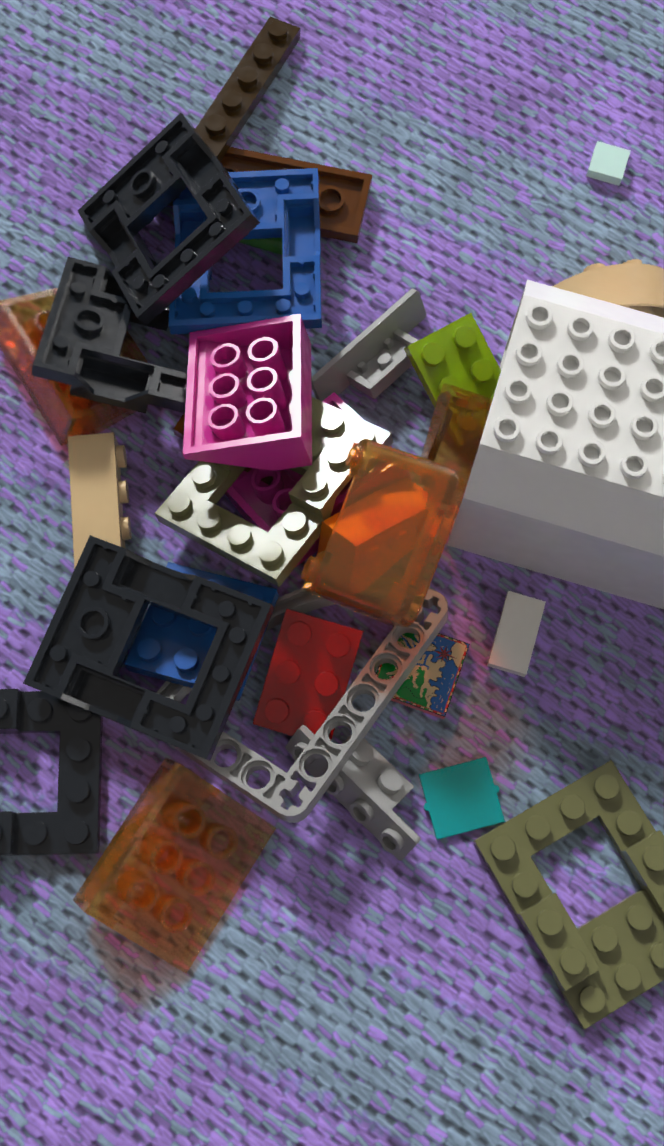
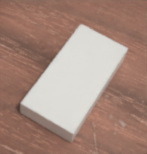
[487,591,546,677]

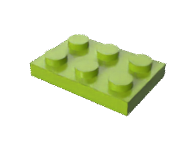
[404,313,501,448]

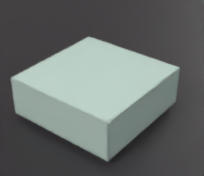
[586,141,631,186]

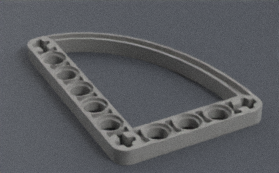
[156,576,448,823]

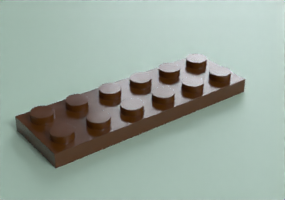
[168,147,372,243]

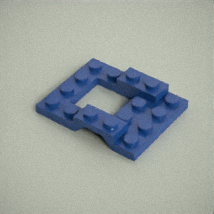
[169,168,322,335]

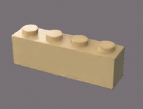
[68,432,132,569]

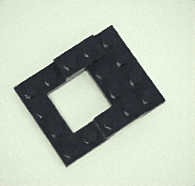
[78,112,260,326]
[32,257,187,414]
[23,535,275,761]
[0,689,103,856]

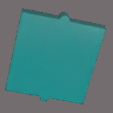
[419,757,505,840]

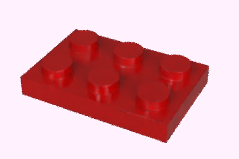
[253,609,364,741]

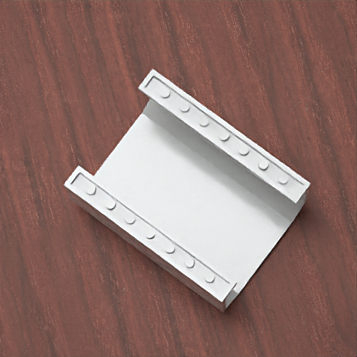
[447,280,664,609]

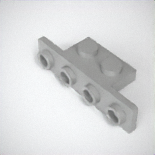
[312,288,427,401]
[285,725,421,861]

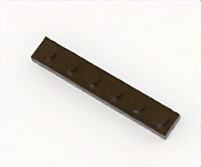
[195,17,301,162]

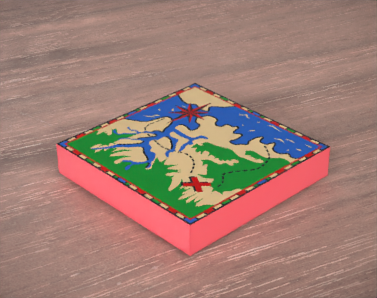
[376,618,470,719]

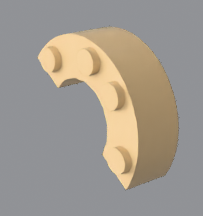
[552,259,664,318]

